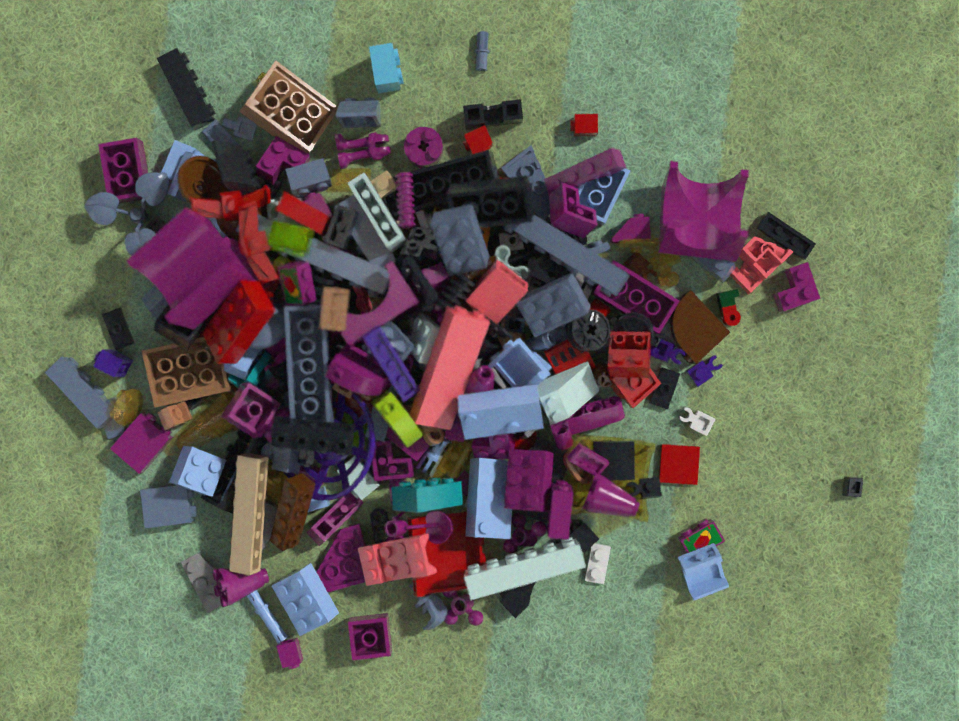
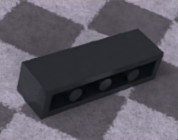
[157,48,216,130]

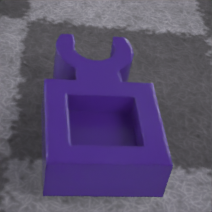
[650,339,686,365]
[687,356,723,387]

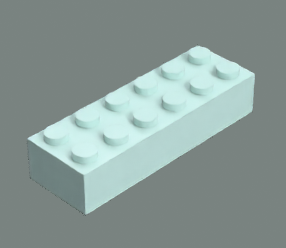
[464,537,586,600]

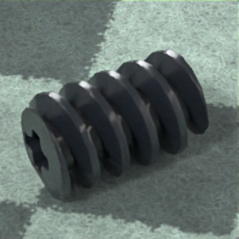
[435,273,476,312]

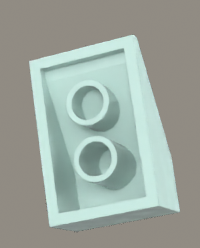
[537,361,599,425]

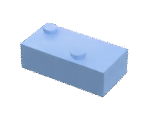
[458,384,543,439]
[465,458,512,539]

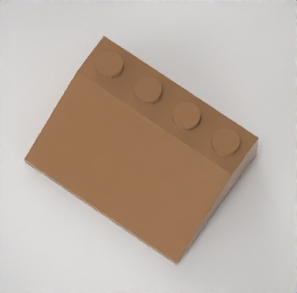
[239,60,338,154]
[142,337,231,408]

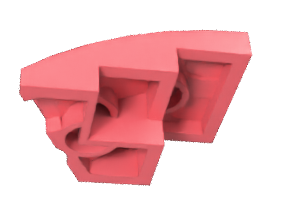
[730,236,793,295]

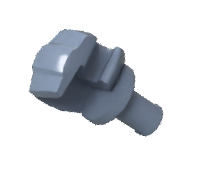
[409,583,448,630]

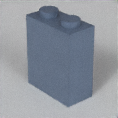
[140,485,197,528]

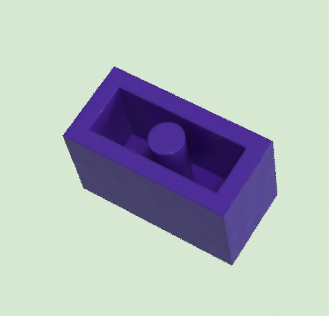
[93,349,133,377]

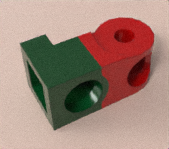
[716,289,741,326]

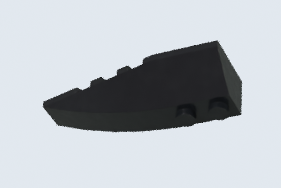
[200,429,267,514]

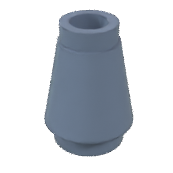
[525,331,555,351]

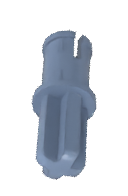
[475,31,490,71]

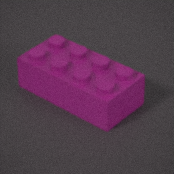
[592,260,679,334]

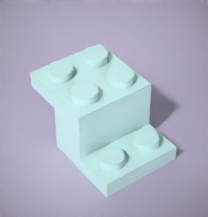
[408,312,440,375]

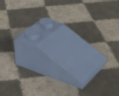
[336,98,381,128]

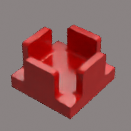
[609,368,661,408]

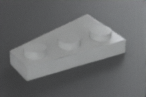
[181,553,221,613]

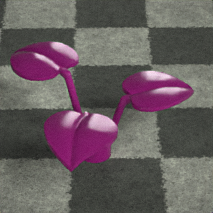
[385,479,453,544]

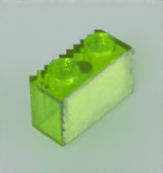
[268,221,315,257]

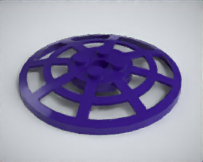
[283,384,375,500]

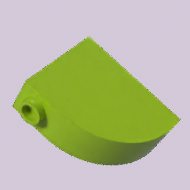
[370,391,423,448]

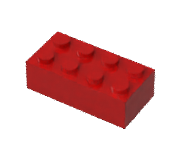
[202,280,275,364]

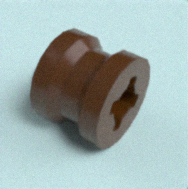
[592,363,613,387]

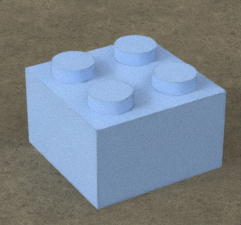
[169,446,226,497]

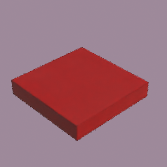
[659,444,700,485]

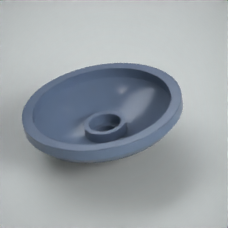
[250,297,288,349]

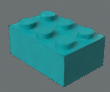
[391,477,463,513]

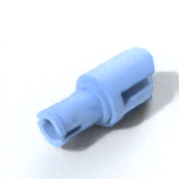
[416,439,450,477]

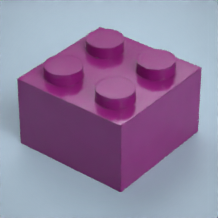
[221,383,281,438]
[348,613,392,661]

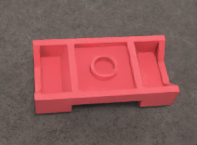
[358,534,437,586]

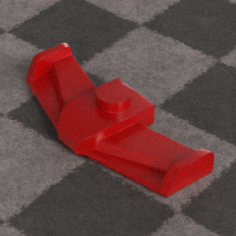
[190,186,271,221]
[238,201,280,284]

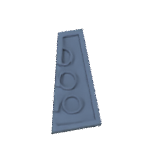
[501,145,550,220]

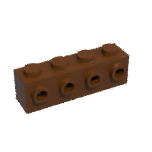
[269,473,316,552]

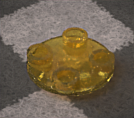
[110,389,144,425]

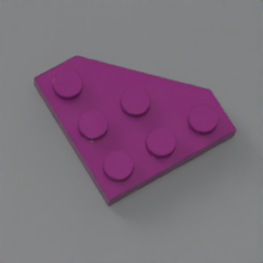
[316,523,366,592]

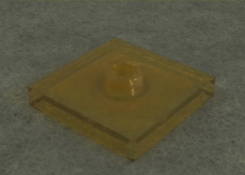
[615,238,659,253]

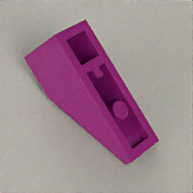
[306,492,364,546]

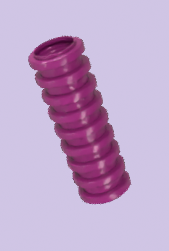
[395,172,416,228]

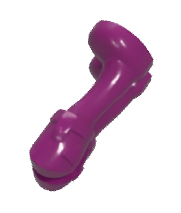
[335,132,391,169]

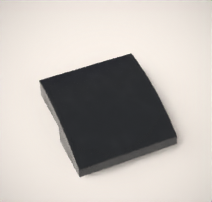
[593,440,635,481]

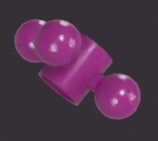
[503,513,547,554]
[442,590,483,626]

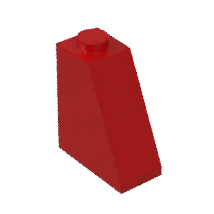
[275,192,332,236]

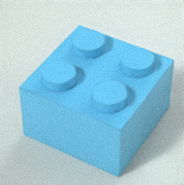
[369,43,404,94]

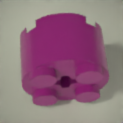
[404,127,443,169]

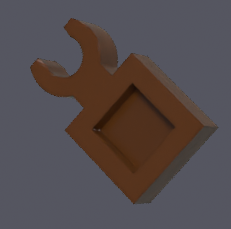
[623,250,657,283]

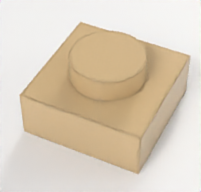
[371,171,397,198]

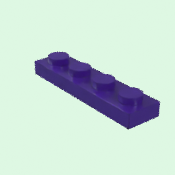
[361,325,420,402]

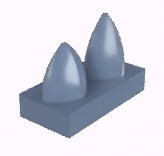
[380,320,415,361]

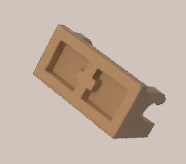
[320,287,349,331]

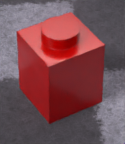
[570,114,598,137]

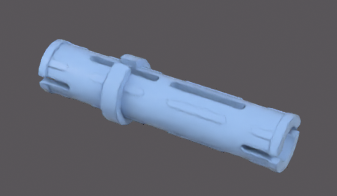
[246,590,288,644]

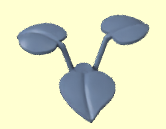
[85,172,169,256]

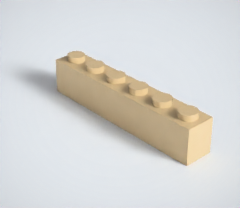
[229,453,269,575]

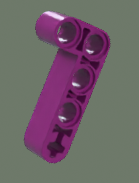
[549,396,625,450]

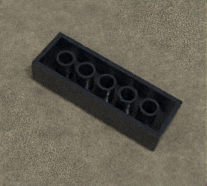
[382,150,499,220]

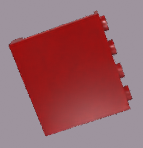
[408,511,486,597]

